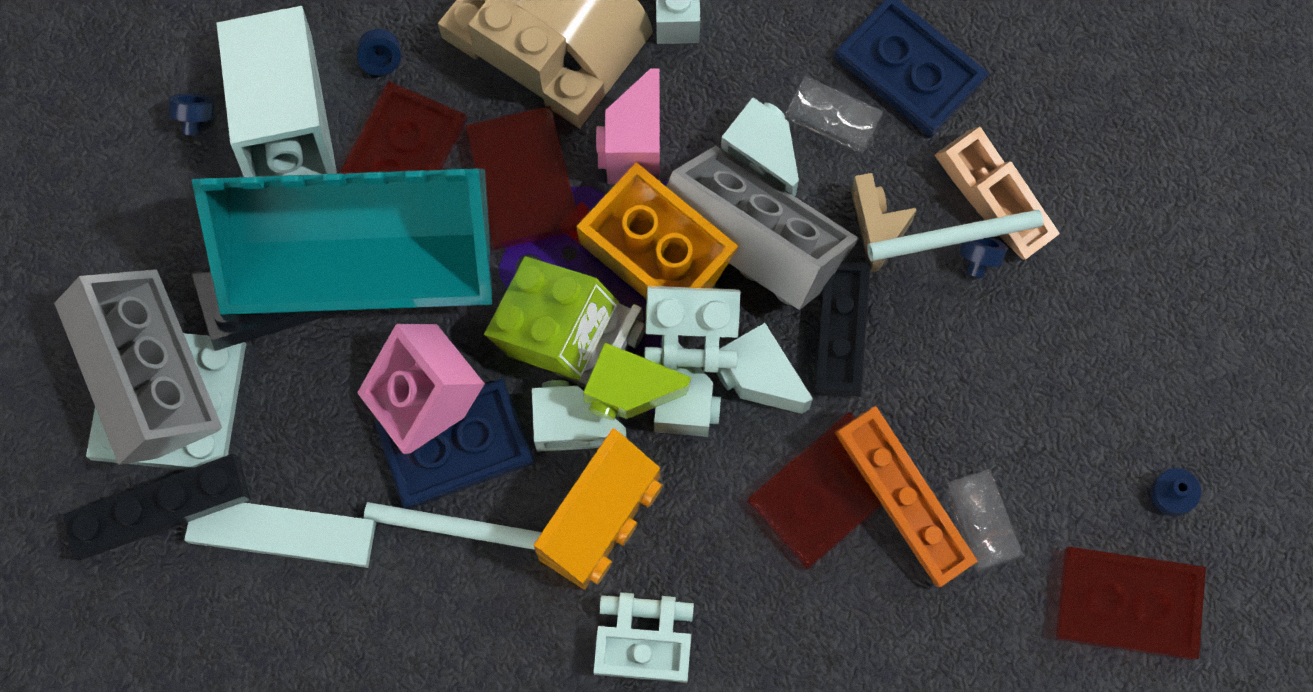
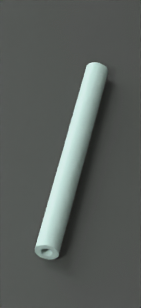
[867,209,1043,261]
[364,502,542,550]

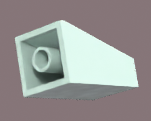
[217,6,337,177]

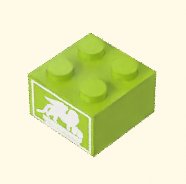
[484,256,619,381]

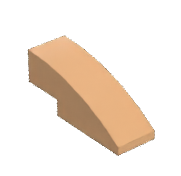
[935,127,1060,260]

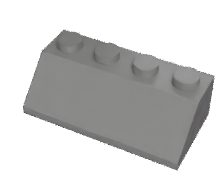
[666,145,859,310]
[54,269,222,465]

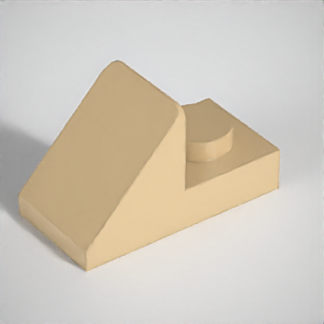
[851,173,916,273]

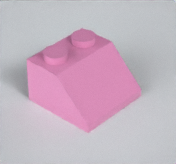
[596,69,660,184]
[357,324,485,454]

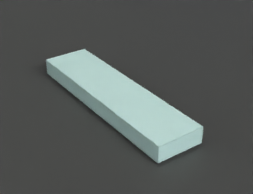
[184,502,376,568]

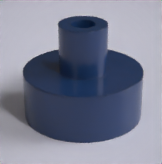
[357,29,401,76]
[169,94,214,136]
[959,237,1008,278]
[1151,468,1201,517]

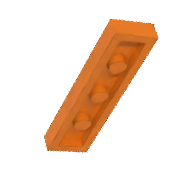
[835,406,978,587]

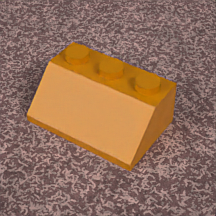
[576,162,738,300]
[533,428,663,590]

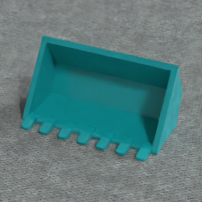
[192,169,492,315]

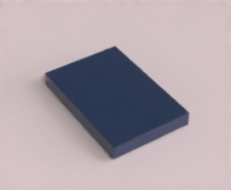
[834,0,989,138]
[375,378,534,509]

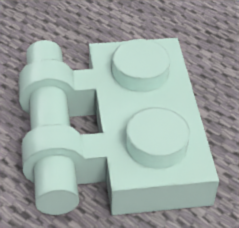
[644,286,741,372]
[594,592,694,683]

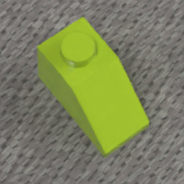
[583,343,691,421]

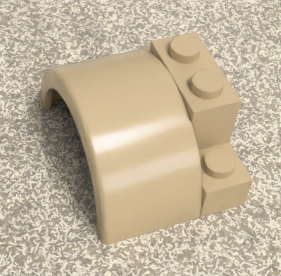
[438,0,653,129]

